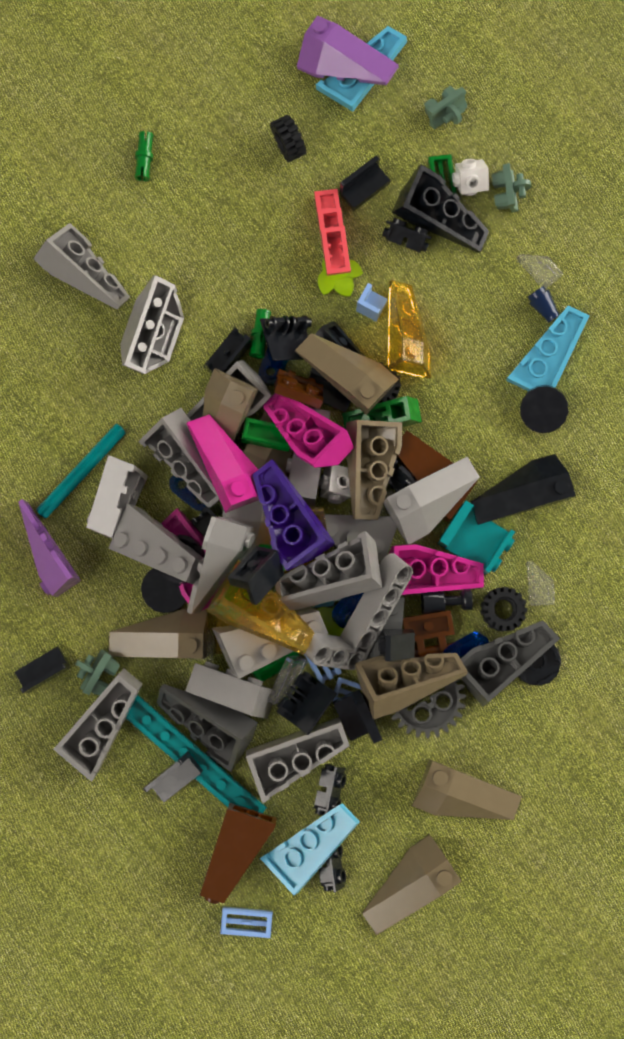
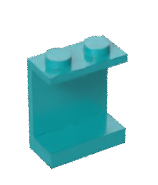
[437,500,515,575]

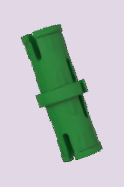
[134,131,154,182]
[249,309,271,359]

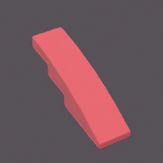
[314,189,351,276]

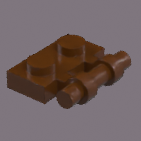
[274,368,324,409]
[403,610,457,658]

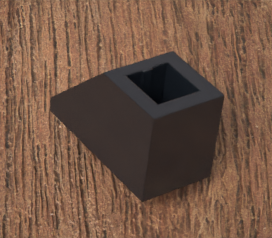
[378,629,415,661]

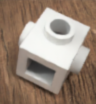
[452,159,489,196]
[319,465,351,504]

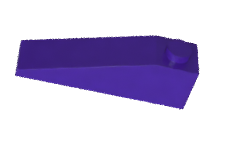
[252,460,335,571]

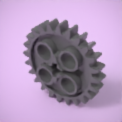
[392,679,466,739]

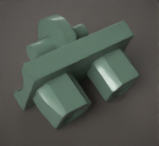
[424,86,467,129]
[491,163,532,213]
[75,649,120,696]

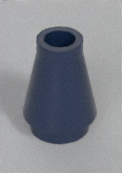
[528,286,560,323]

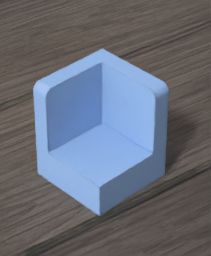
[356,283,388,322]

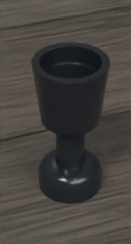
[421,589,473,615]

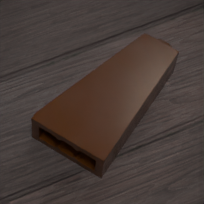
[396,430,478,522]
[200,803,277,904]

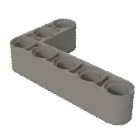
[299,553,413,670]

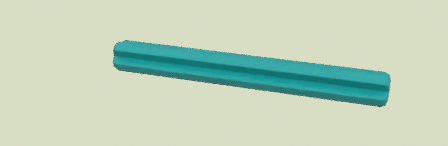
[36,424,126,518]

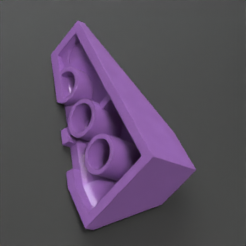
[297,15,399,85]
[19,499,81,597]

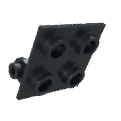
[260,315,312,361]
[276,671,337,735]

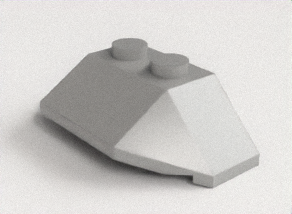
[120,275,184,374]

